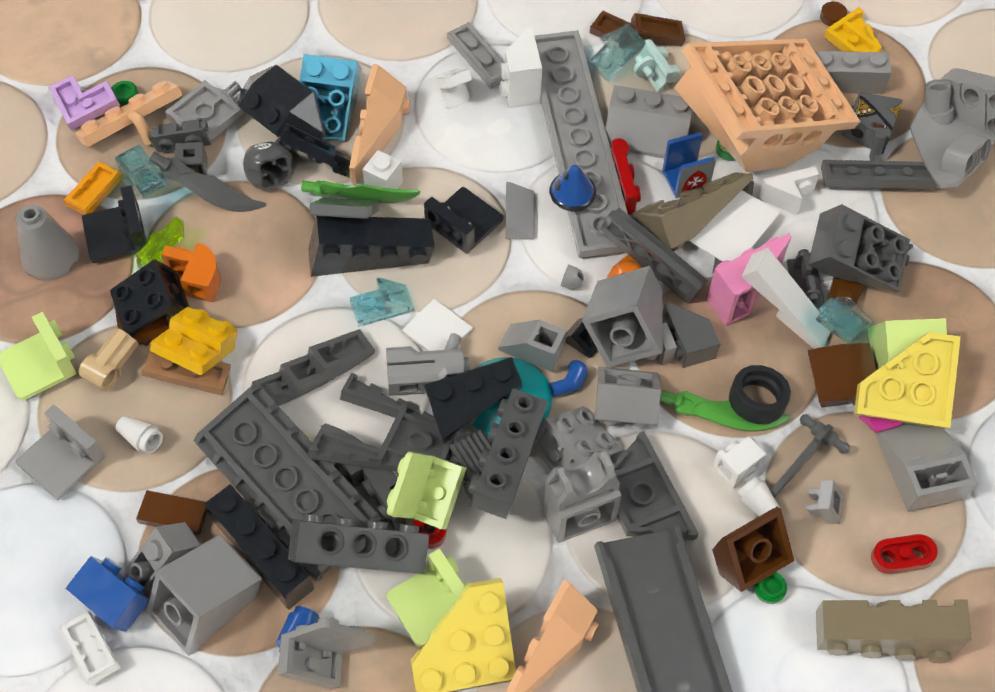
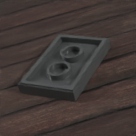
[310,197,379,219]

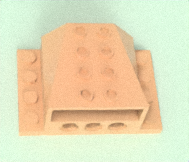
[674,39,861,172]

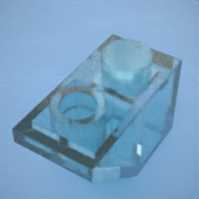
[115,144,168,198]
[816,297,874,344]

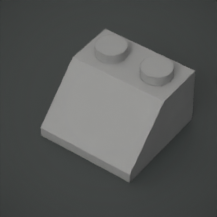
[595,367,661,428]

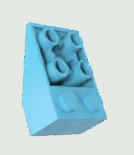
[300,54,362,142]

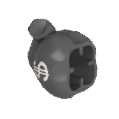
[243,138,293,191]

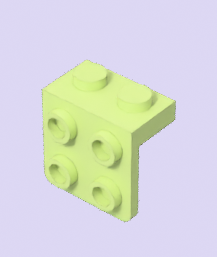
[0,312,77,401]
[387,451,467,529]
[387,548,469,647]

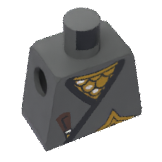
[843,92,903,154]

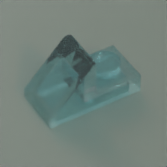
[589,24,645,82]
[349,277,415,327]

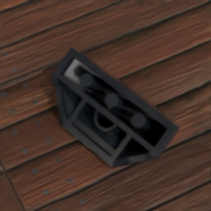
[236,64,326,140]

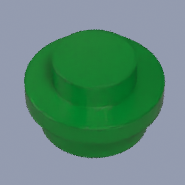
[754,572,787,604]

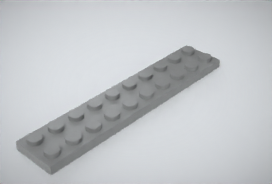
[535,30,628,258]

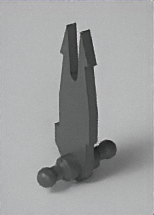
[771,414,850,498]

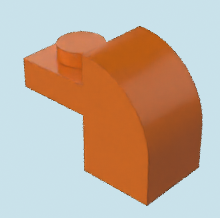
[161,243,221,302]

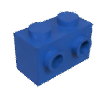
[65,556,150,632]

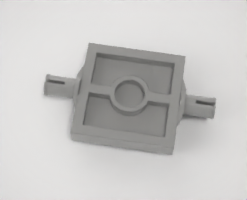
[165,80,244,147]

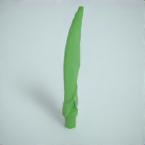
[301,180,421,203]
[660,390,790,431]

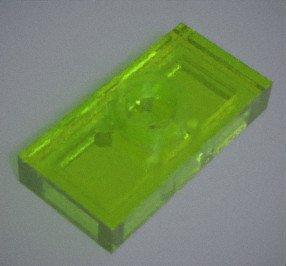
[136,216,184,269]

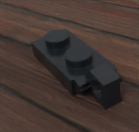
[279,122,351,176]

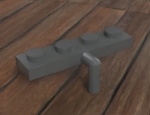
[821,131,937,189]

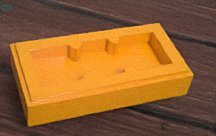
[64,161,123,215]

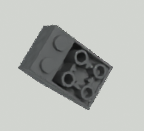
[808,204,910,292]

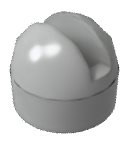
[560,264,584,290]

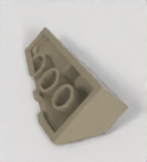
[631,172,754,251]

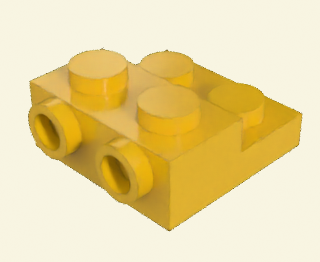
[150,307,238,376]

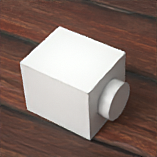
[362,150,403,189]

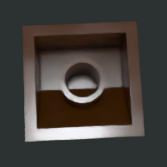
[712,506,794,592]

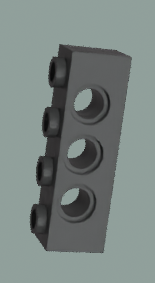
[288,514,429,574]

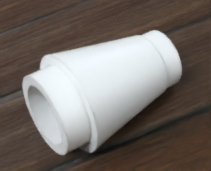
[116,416,163,454]
[737,476,783,516]

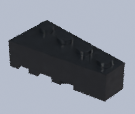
[308,216,435,277]

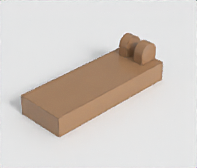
[141,345,231,395]

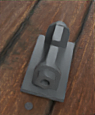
[148,118,211,153]
[786,249,825,309]

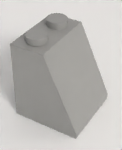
[582,266,663,368]
[147,535,262,656]

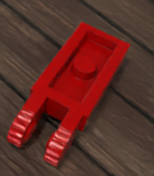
[611,138,641,215]

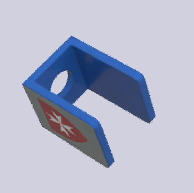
[662,132,716,198]

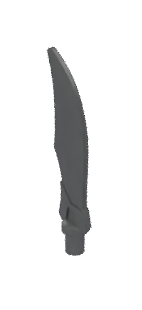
[149,151,266,212]

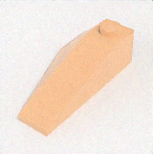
[349,64,411,185]
[506,580,600,692]

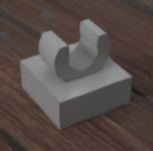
[647,322,677,365]
[806,480,844,524]

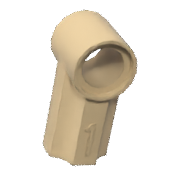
[79,328,139,391]

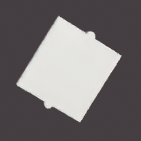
[402,299,473,351]

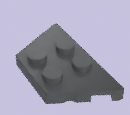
[613,431,699,540]

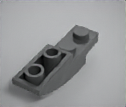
[321,423,406,530]

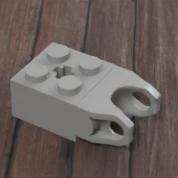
[543,450,622,543]

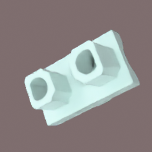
[633,39,680,92]

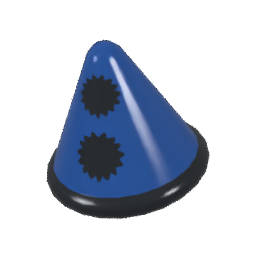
[549,165,596,211]

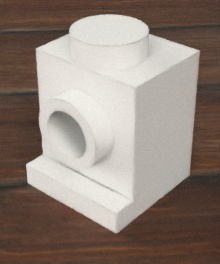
[712,436,766,488]

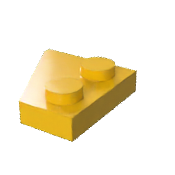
[823,7,882,52]

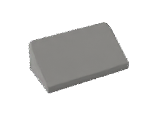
[505,182,534,239]

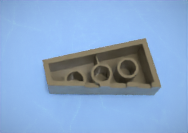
[816,599,971,663]

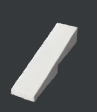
[741,248,832,349]

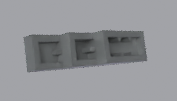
[251,329,375,406]

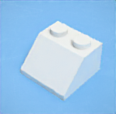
[500,27,542,108]

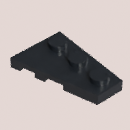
[424,357,522,444]

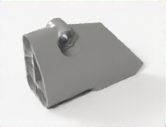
[910,68,995,188]

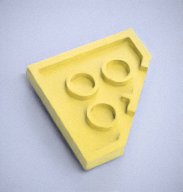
[854,332,961,429]
[411,578,516,692]

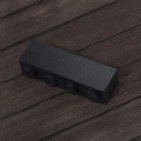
[204,484,314,610]

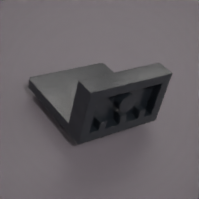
[82,185,149,263]
[424,187,504,254]
[110,259,190,337]

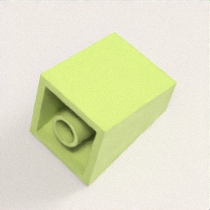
[867,318,947,370]

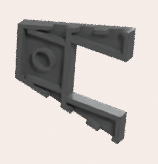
[308,373,457,471]

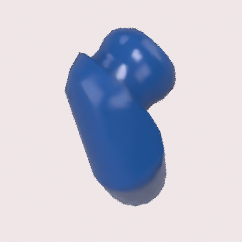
[550,360,587,397]

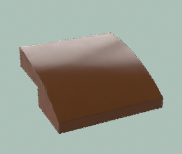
[807,343,876,408]

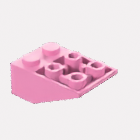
[707,233,792,326]

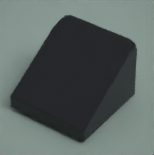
[565,318,597,358]

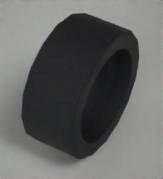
[729,365,791,424]

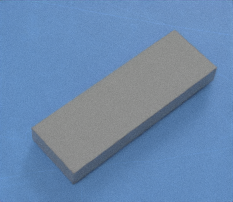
[447,22,504,89]

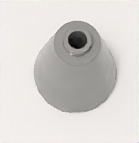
[16,205,79,281]

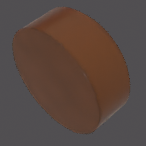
[820,1,847,26]

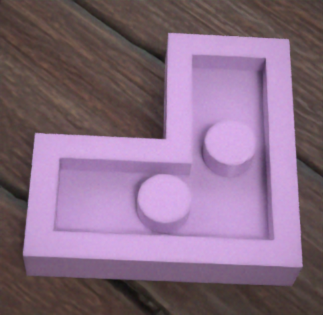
[49,75,120,131]

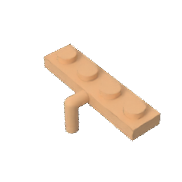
[75,81,183,147]

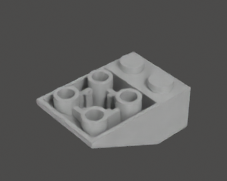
[875,422,978,512]

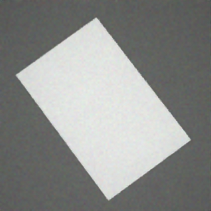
[689,190,780,262]

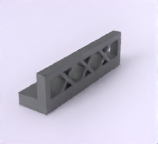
[599,207,708,304]

